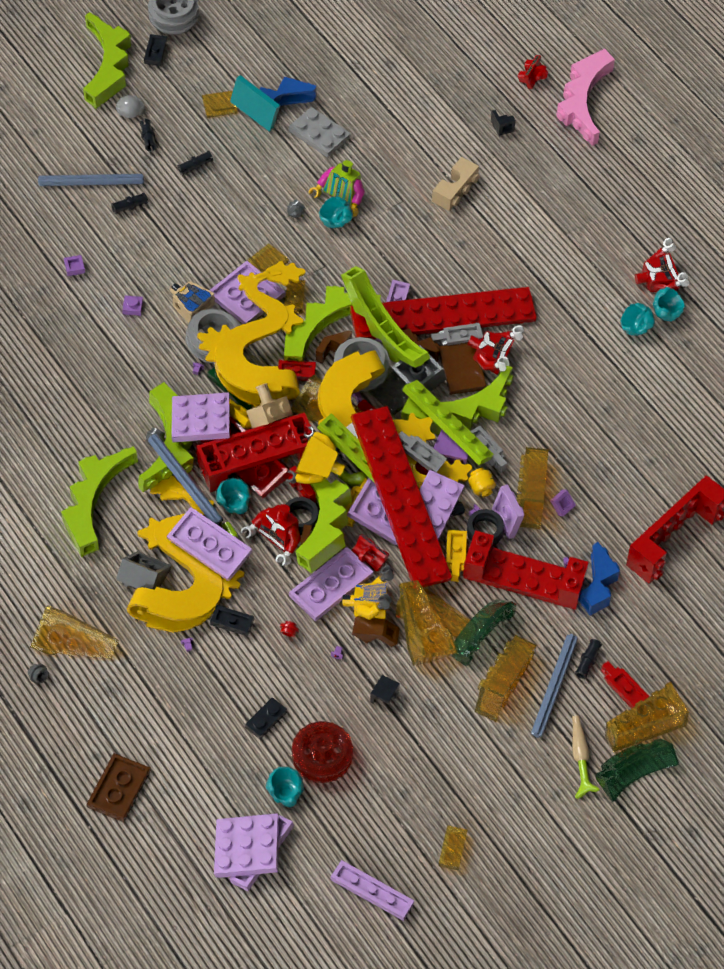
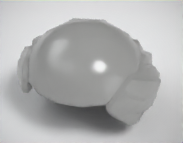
[116,95,145,118]

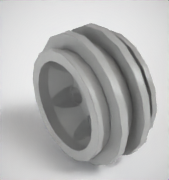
[148,0,199,35]
[185,309,240,364]
[334,337,390,392]

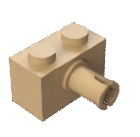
[247,383,293,428]

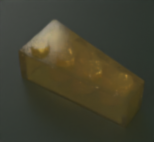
[517,447,549,529]
[474,635,537,722]
[605,681,689,752]

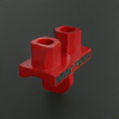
[518,55,548,89]
[351,534,389,571]

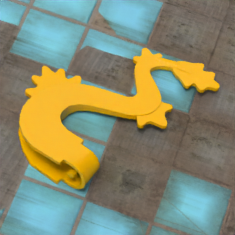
[197,261,306,405]
[318,350,472,489]
[127,476,244,633]

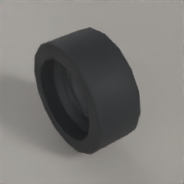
[286,497,319,535]
[467,509,504,546]

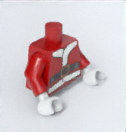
[635,238,689,292]
[467,325,524,375]
[241,504,301,566]

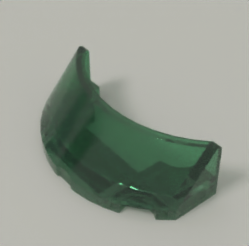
[448,599,517,667]
[595,739,679,802]

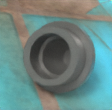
[287,199,306,218]
[146,428,165,447]
[28,664,49,684]

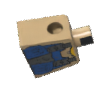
[170,281,215,323]

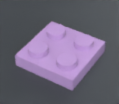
[492,485,524,539]

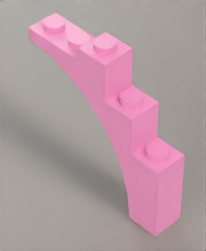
[556,49,615,146]

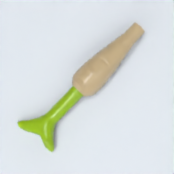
[572,715,600,799]

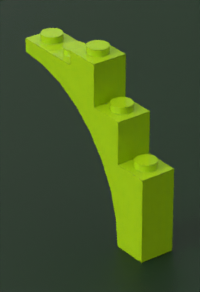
[83,12,131,109]
[341,266,430,368]
[284,286,381,361]
[401,366,514,435]
[138,382,193,492]
[61,446,138,557]
[295,479,352,574]

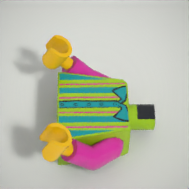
[309,160,365,217]

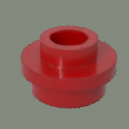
[280,621,300,637]

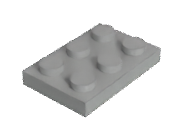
[288,107,351,158]

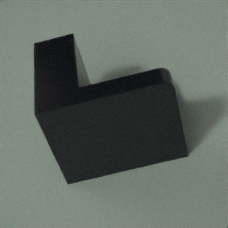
[491,110,516,136]
[370,675,400,704]

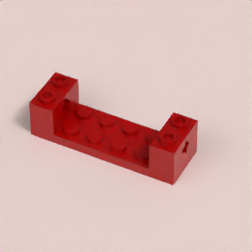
[196,412,312,493]
[626,475,724,584]
[463,530,589,610]

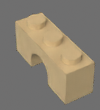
[432,157,480,211]

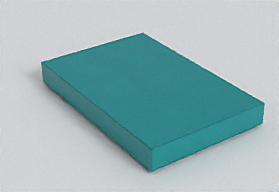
[230,75,280,132]

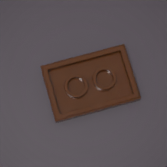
[439,342,486,395]
[86,753,151,822]

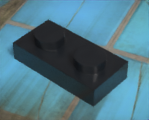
[144,34,167,66]
[210,605,254,636]
[245,697,287,740]

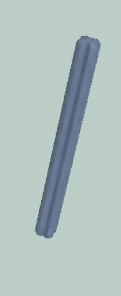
[38,174,144,186]
[148,434,222,525]
[531,634,578,738]

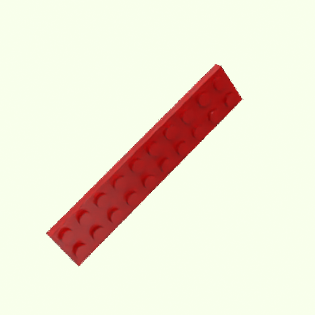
[350,287,536,340]
[351,406,452,590]

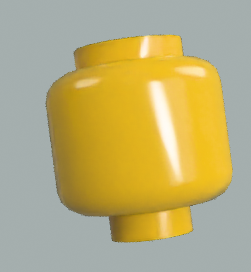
[468,468,496,497]

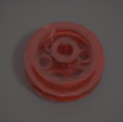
[292,721,353,783]

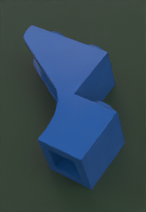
[260,77,316,106]
[579,542,620,616]

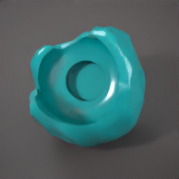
[319,196,353,229]
[653,287,685,321]
[620,303,655,336]
[216,478,251,514]
[265,766,304,807]

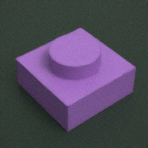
[64,255,85,276]
[122,295,143,316]
[550,489,576,517]

